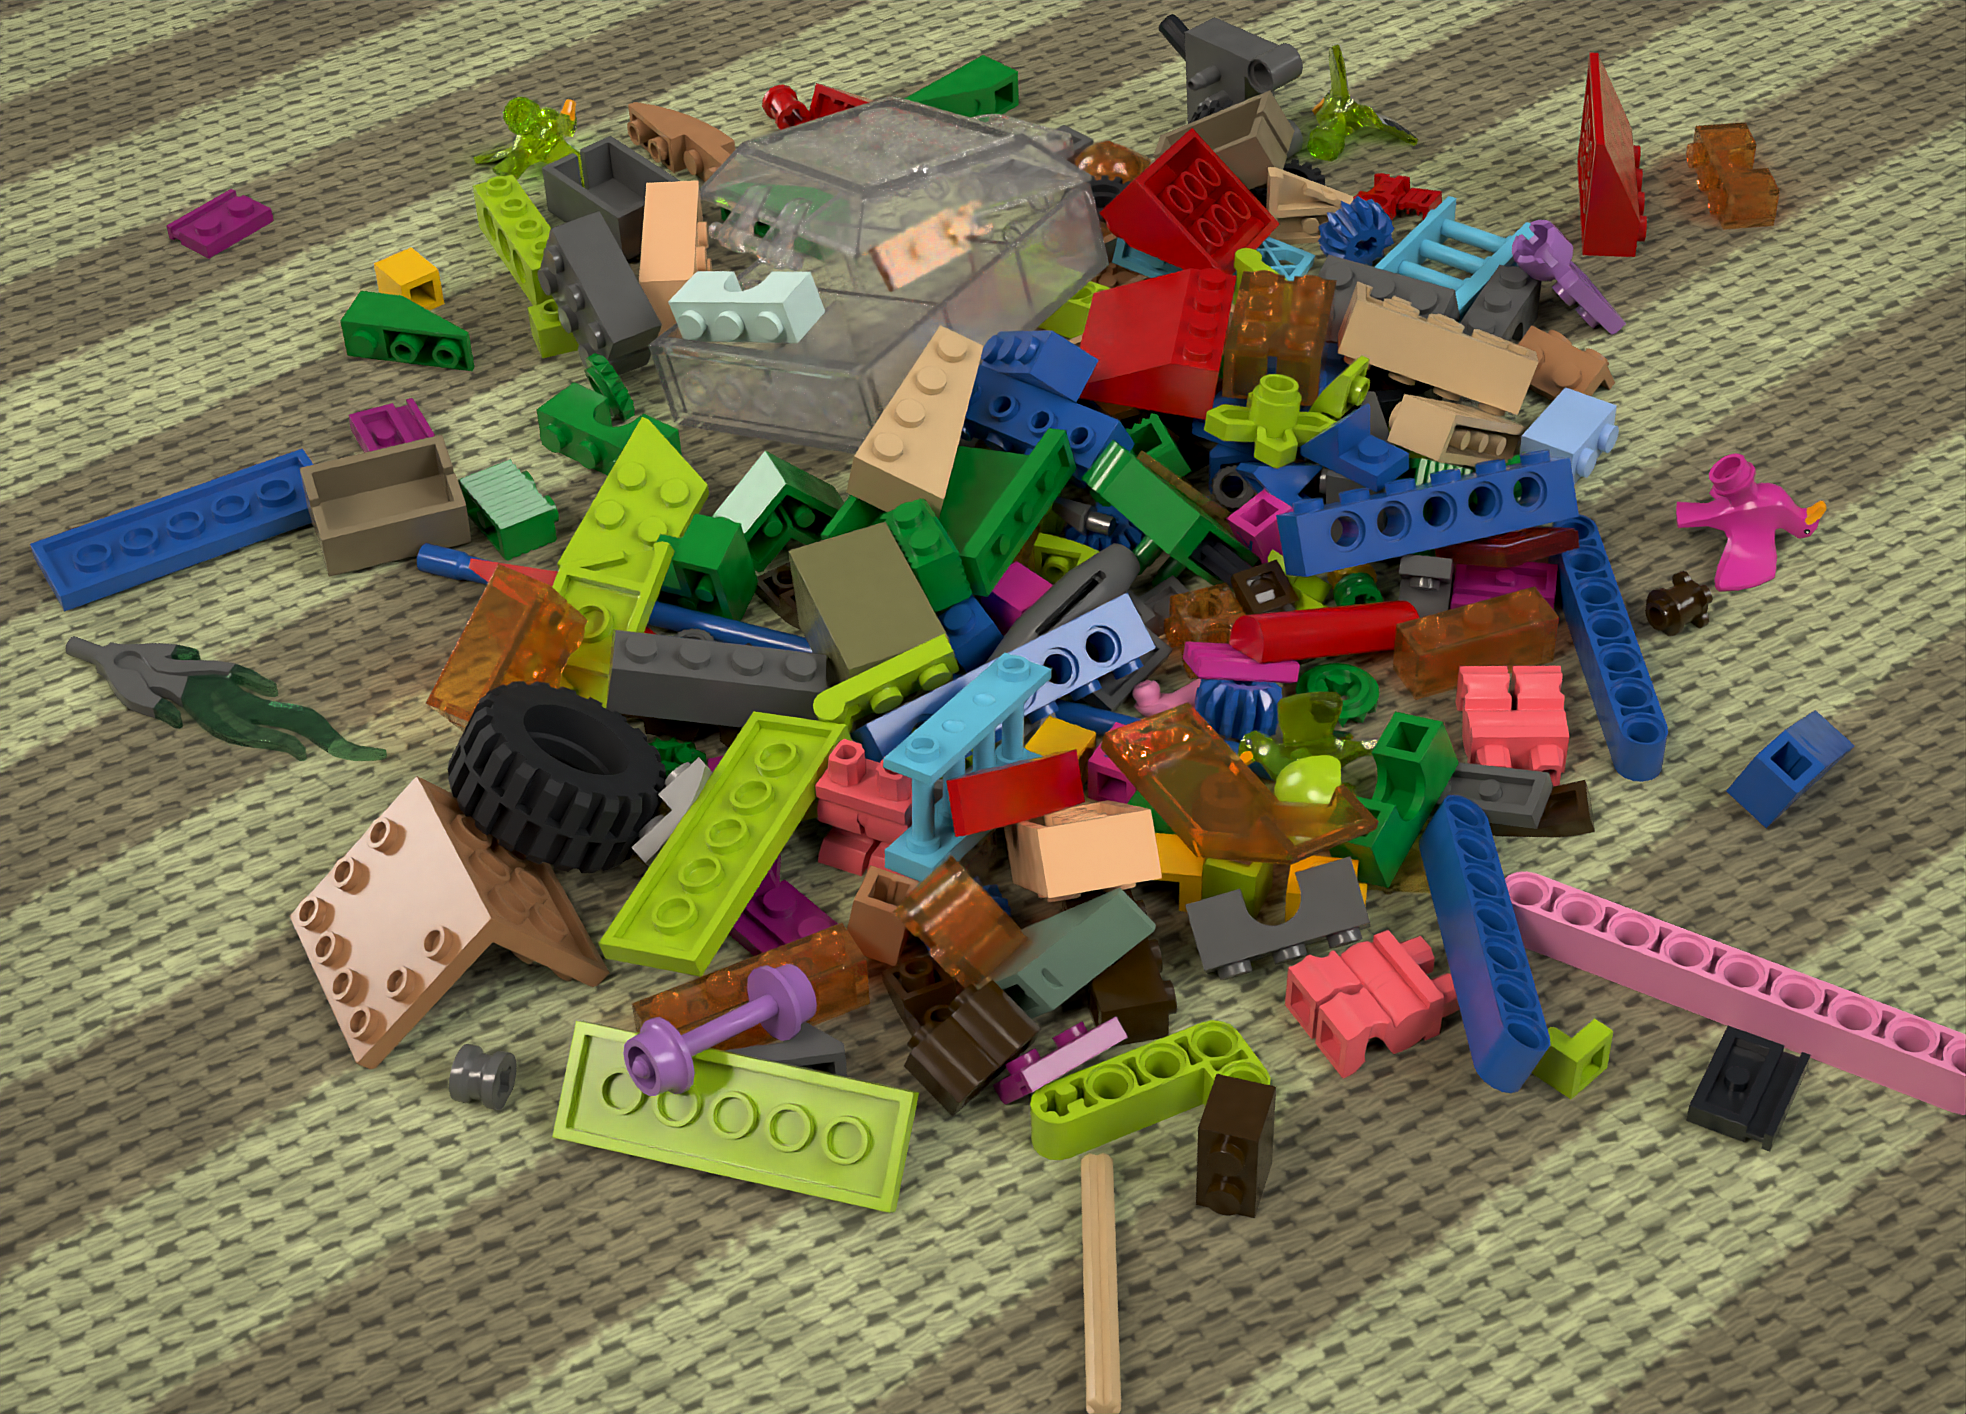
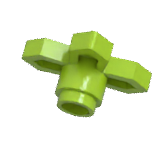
[1204,374,1336,469]

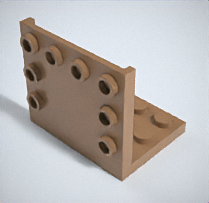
[290,776,610,1069]

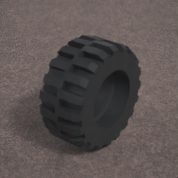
[448,681,667,873]

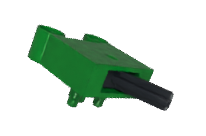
[1082,440,1260,596]

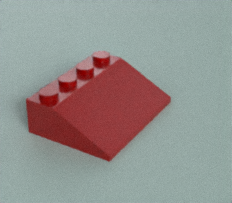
[1577,53,1647,257]
[1099,128,1280,275]
[1079,268,1237,420]

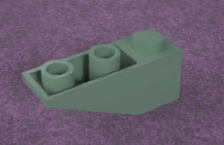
[976,888,1156,1019]

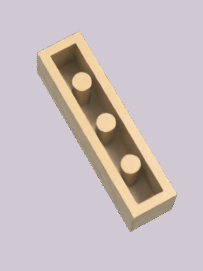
[1387,394,1527,467]

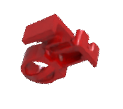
[1353,173,1442,220]

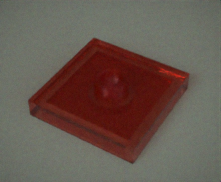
[1435,526,1580,568]

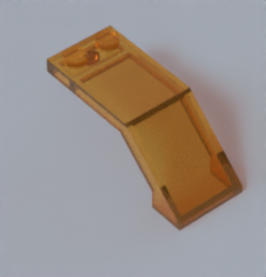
[1100,702,1379,865]

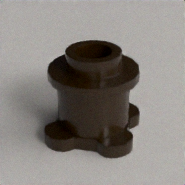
[1645,571,1713,636]

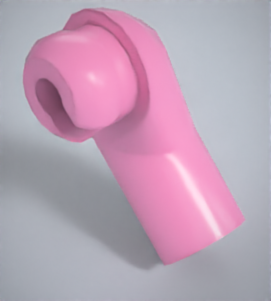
[1132,679,1201,719]

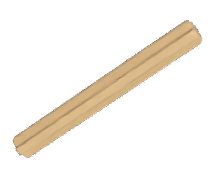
[1081,1153,1121,1414]

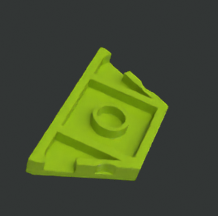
[557,417,710,569]
[526,541,675,708]

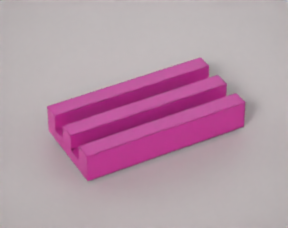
[1183,642,1300,683]

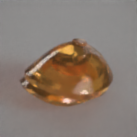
[1075,141,1151,184]

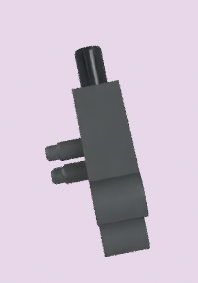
[1158,14,1303,159]

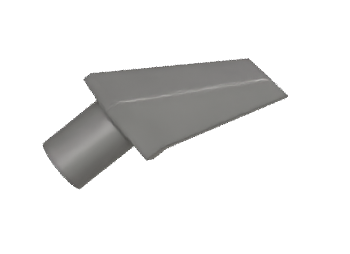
[1052,496,1116,536]

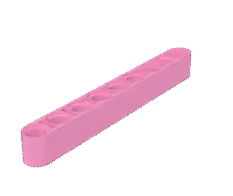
[1505,871,1966,1115]

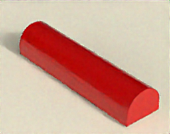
[1229,600,1421,664]

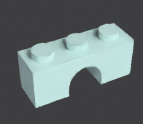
[668,271,825,343]

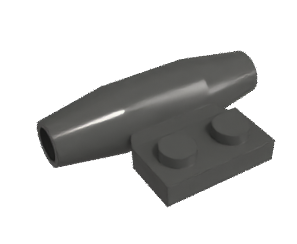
[985,544,1173,712]

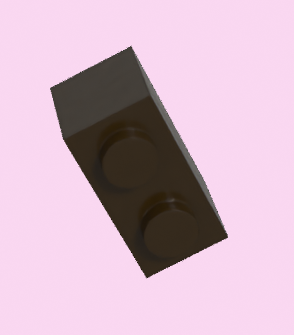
[1196,1074,1276,1218]

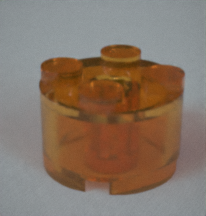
[893,854,1029,989]

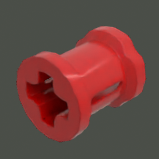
[762,84,811,136]

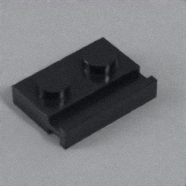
[1686,1025,1811,1152]

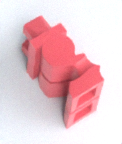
[1456,666,1569,787]
[815,739,917,881]
[1285,930,1460,1079]

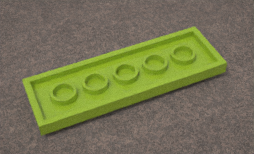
[598,711,852,977]
[552,1021,919,1213]

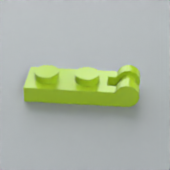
[813,634,960,733]

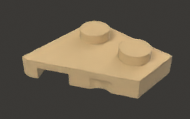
[1266,167,1353,244]

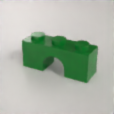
[536,382,682,476]
[1323,711,1459,888]

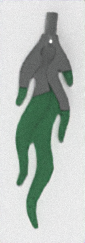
[65,636,387,761]

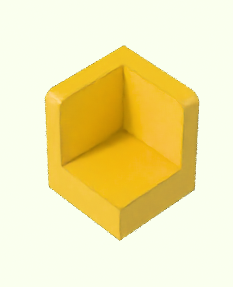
[1154,833,1207,912]

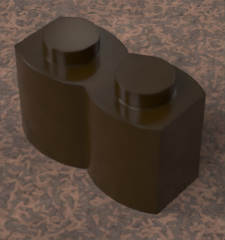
[904,979,1041,1117]

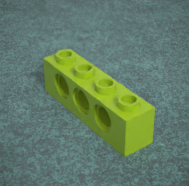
[472,174,554,306]

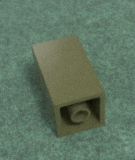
[788,522,953,732]

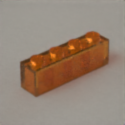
[632,923,870,1051]

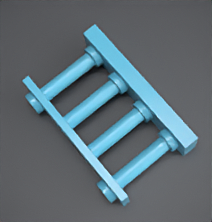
[1375,196,1535,323]
[883,653,1051,886]

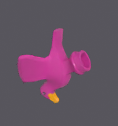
[1676,453,1827,592]

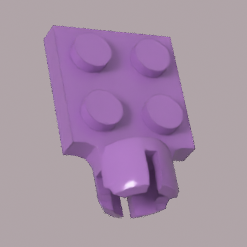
[1512,220,1626,335]

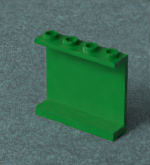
[821,428,1077,597]

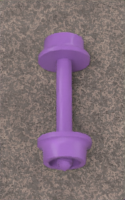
[623,964,817,1096]

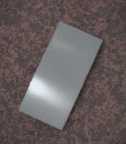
[631,757,713,867]

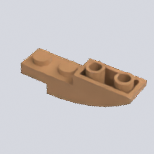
[627,102,744,193]

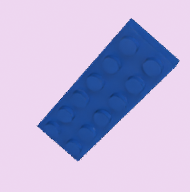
[30,449,314,612]

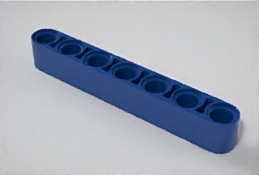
[1548,514,1668,782]
[1419,795,1550,1093]

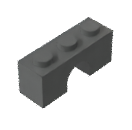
[1460,265,1542,341]
[1185,857,1371,980]

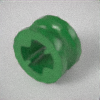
[1333,572,1383,606]

